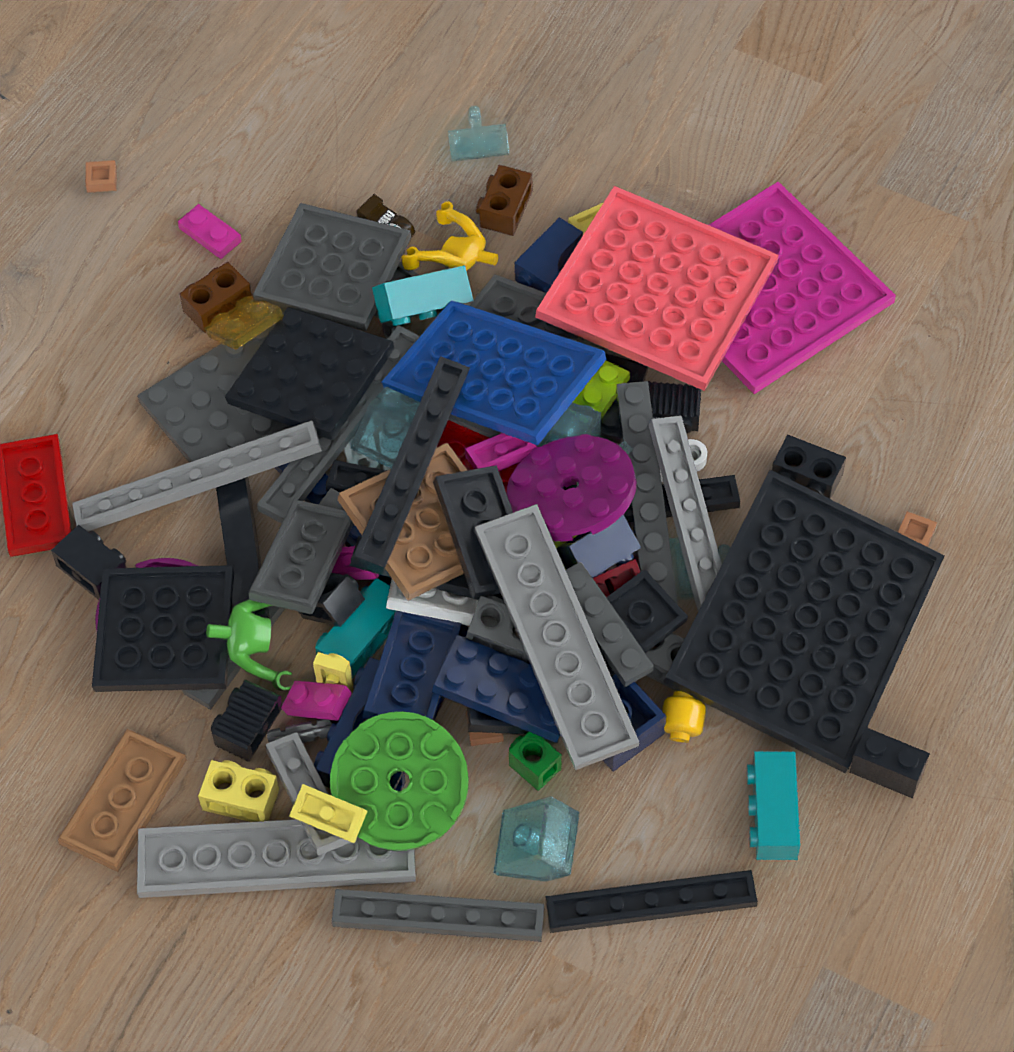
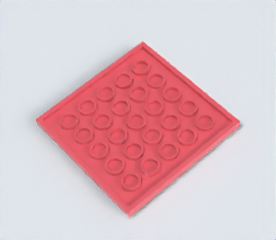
[535,186,779,391]

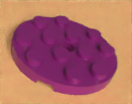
[506,434,637,542]

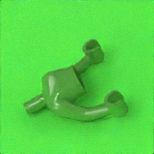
[206,599,292,691]

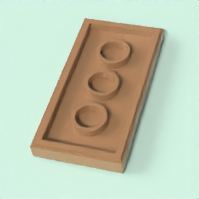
[58,729,187,872]

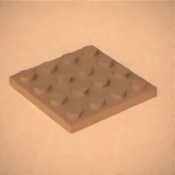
[337,443,467,601]

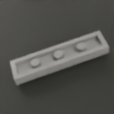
[266,732,350,856]

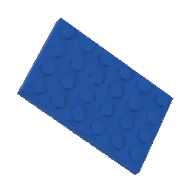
[382,300,606,446]

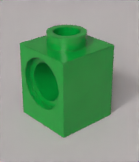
[509,732,562,791]

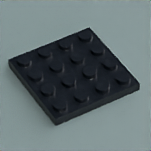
[225,307,395,440]
[92,565,234,692]

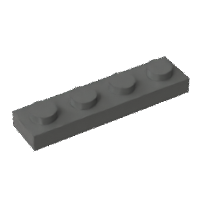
[566,562,654,687]

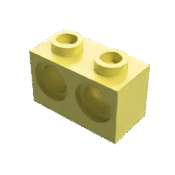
[198,760,279,822]

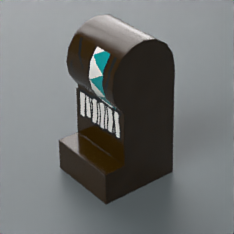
[356,194,415,238]

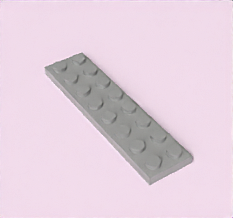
[475,504,639,770]
[137,819,416,898]

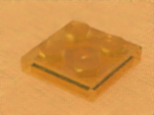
[204,296,284,350]

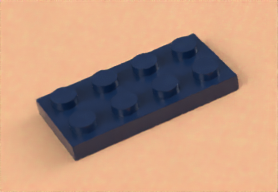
[363,611,462,720]
[432,635,560,743]

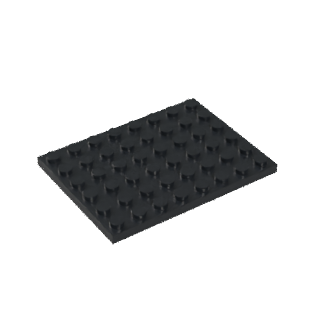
[663,470,945,773]

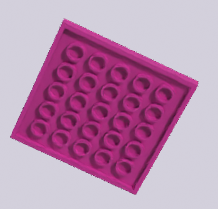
[709,181,896,394]

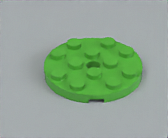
[330,712,469,851]

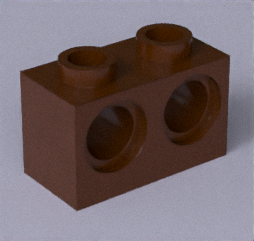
[476,165,533,236]
[179,261,253,333]

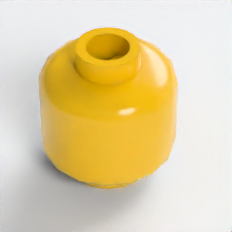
[662,691,706,743]

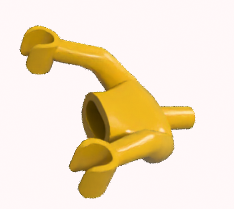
[401,201,499,271]

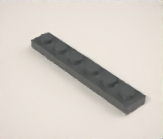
[331,889,544,942]

